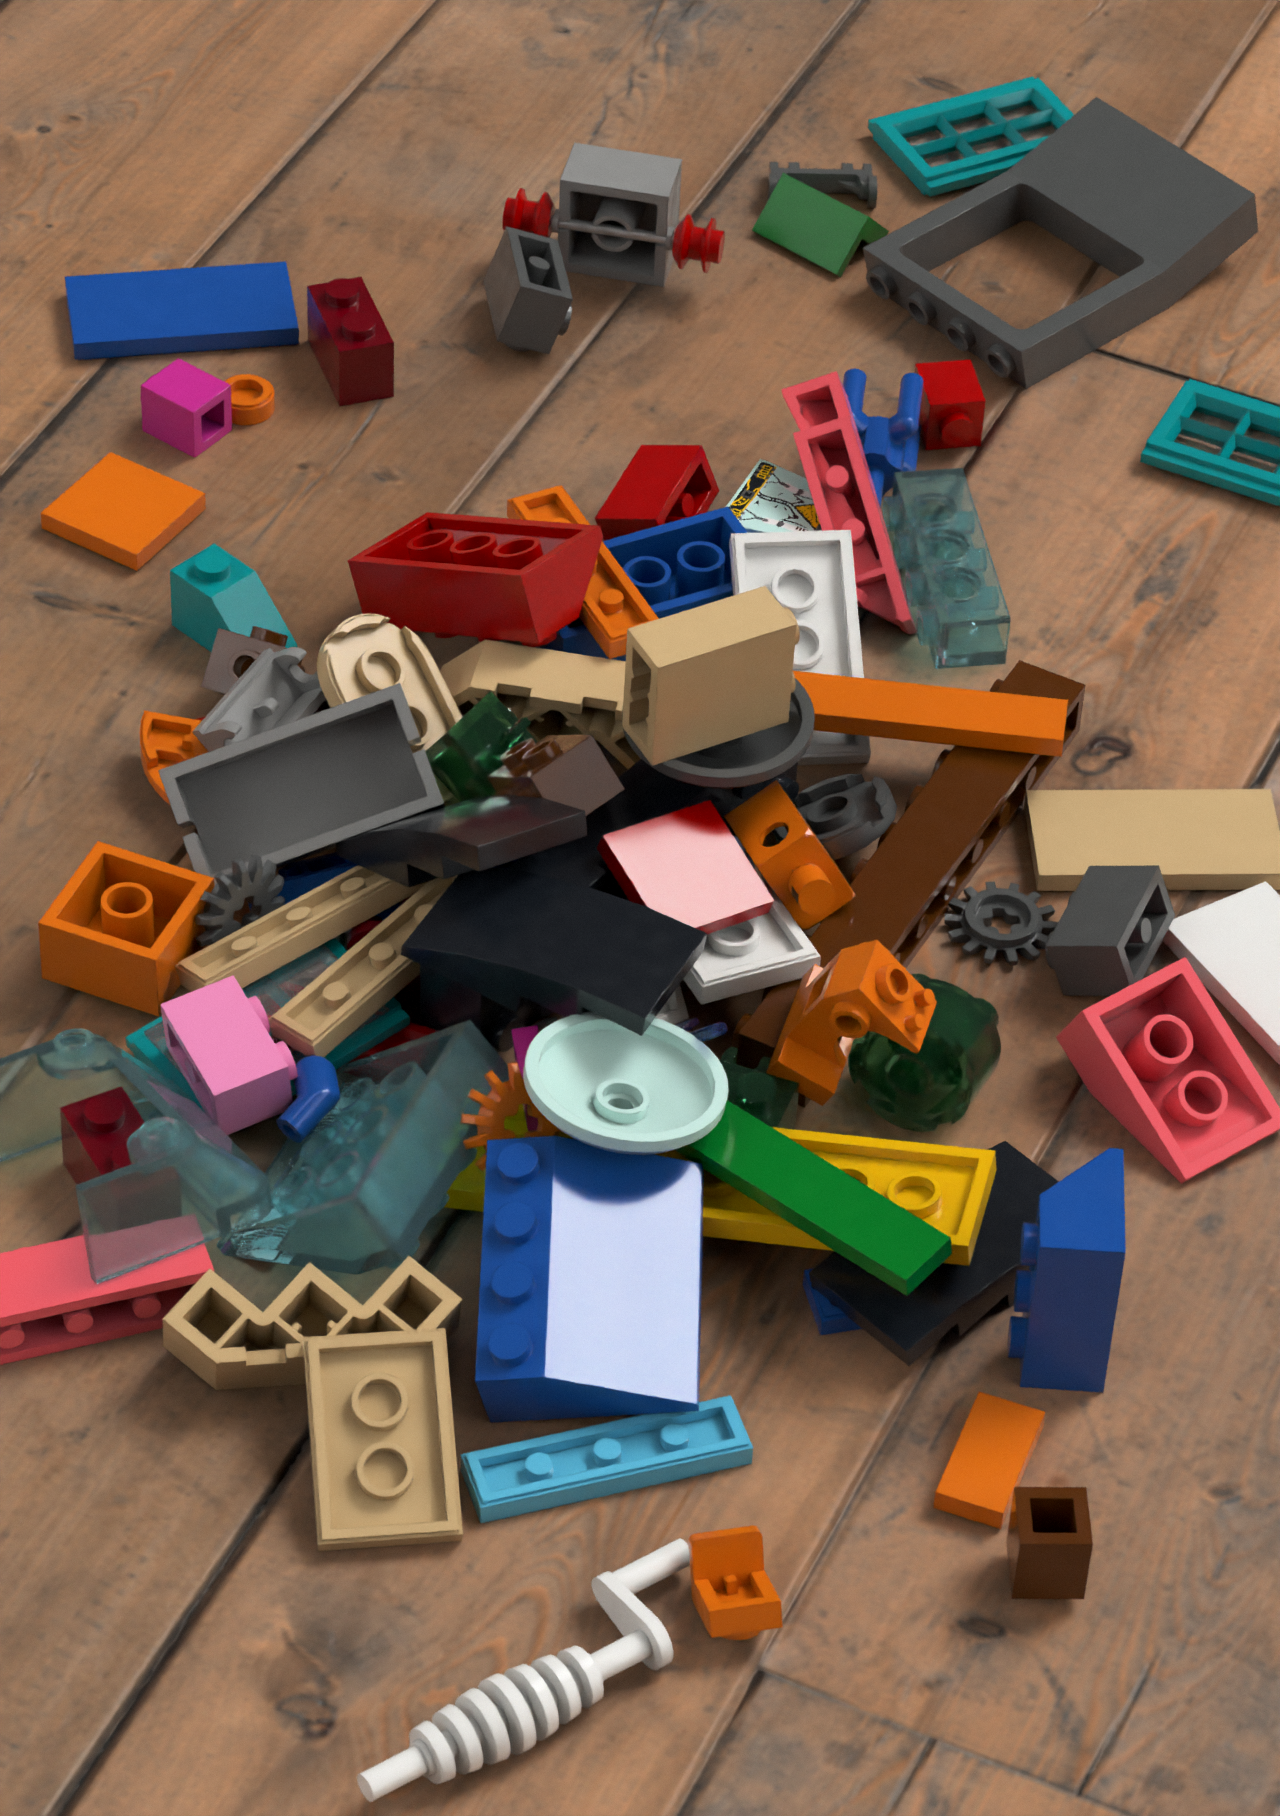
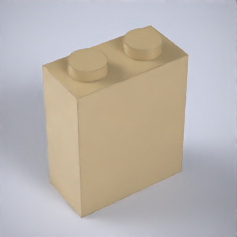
[622,586,800,766]

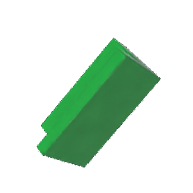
[752,173,889,277]

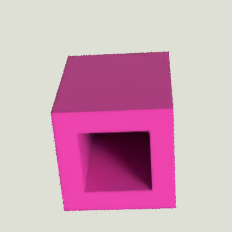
[140,358,232,458]

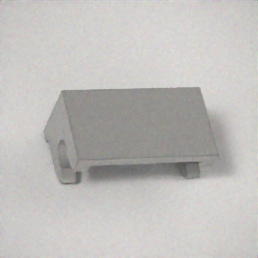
[192,647,326,752]

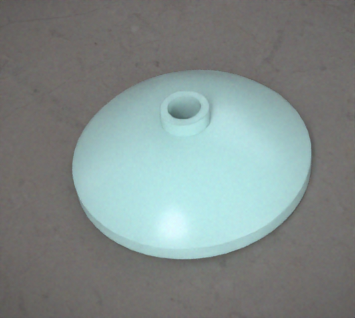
[523,1011,728,1155]

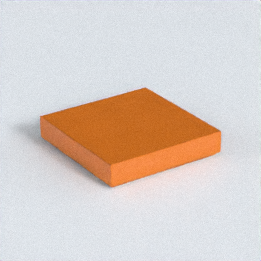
[41,452,206,571]

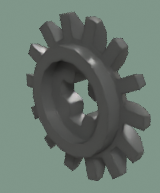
[195,855,285,947]
[944,881,1058,966]

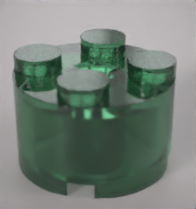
[848,973,1001,1132]

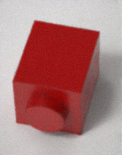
[915,359,986,450]

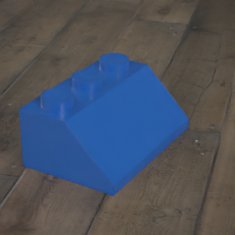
[1007,1148,1126,1393]

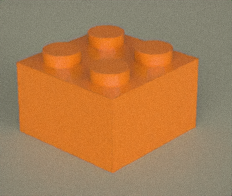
[38,841,214,1017]

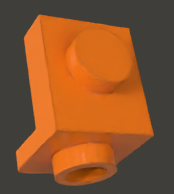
[688,1525,783,1640]

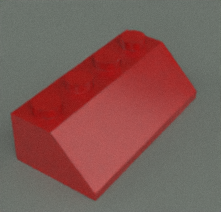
[348,512,603,647]

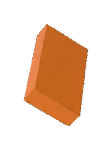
[933,1391,1046,1529]

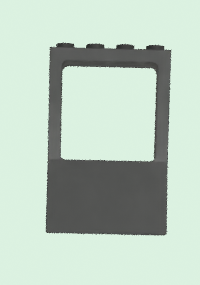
[863,97,1258,389]

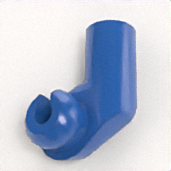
[276,1055,340,1143]

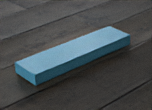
[461,1395,753,1524]

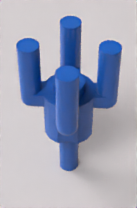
[843,368,924,508]

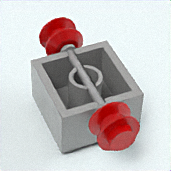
[502,142,725,287]

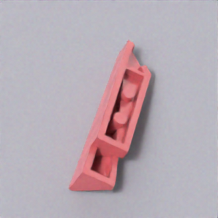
[781,371,917,635]

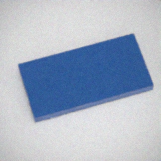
[65,261,299,360]

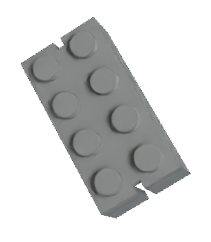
[158,683,445,886]

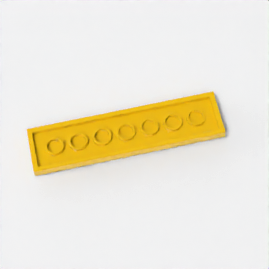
[435,1100,997,1266]

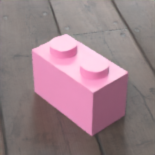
[160,975,298,1138]

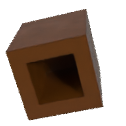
[1006,1487,1093,1599]

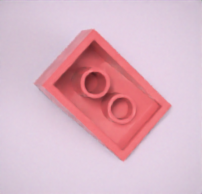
[1056,957,1280,1184]

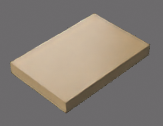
[303,1328,463,1551]

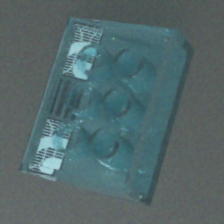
[216,1020,509,1275]

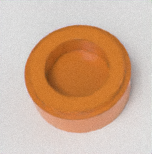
[224,374,275,425]

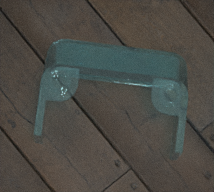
[0,1028,272,1284]

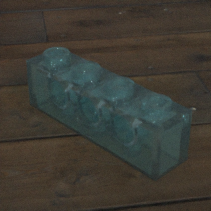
[883,468,1011,669]

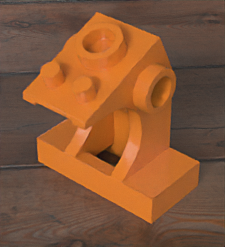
[766,940,937,1106]

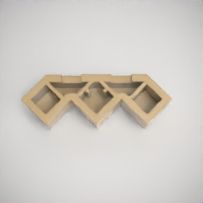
[440,640,641,769]
[163,1256,462,1390]

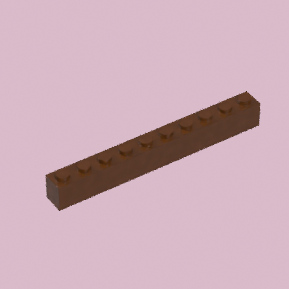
[731,660,1086,1108]

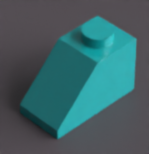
[170,543,298,652]

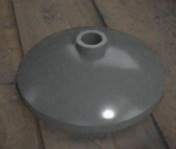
[622,678,815,789]

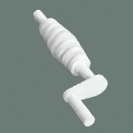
[357,1538,690,1802]

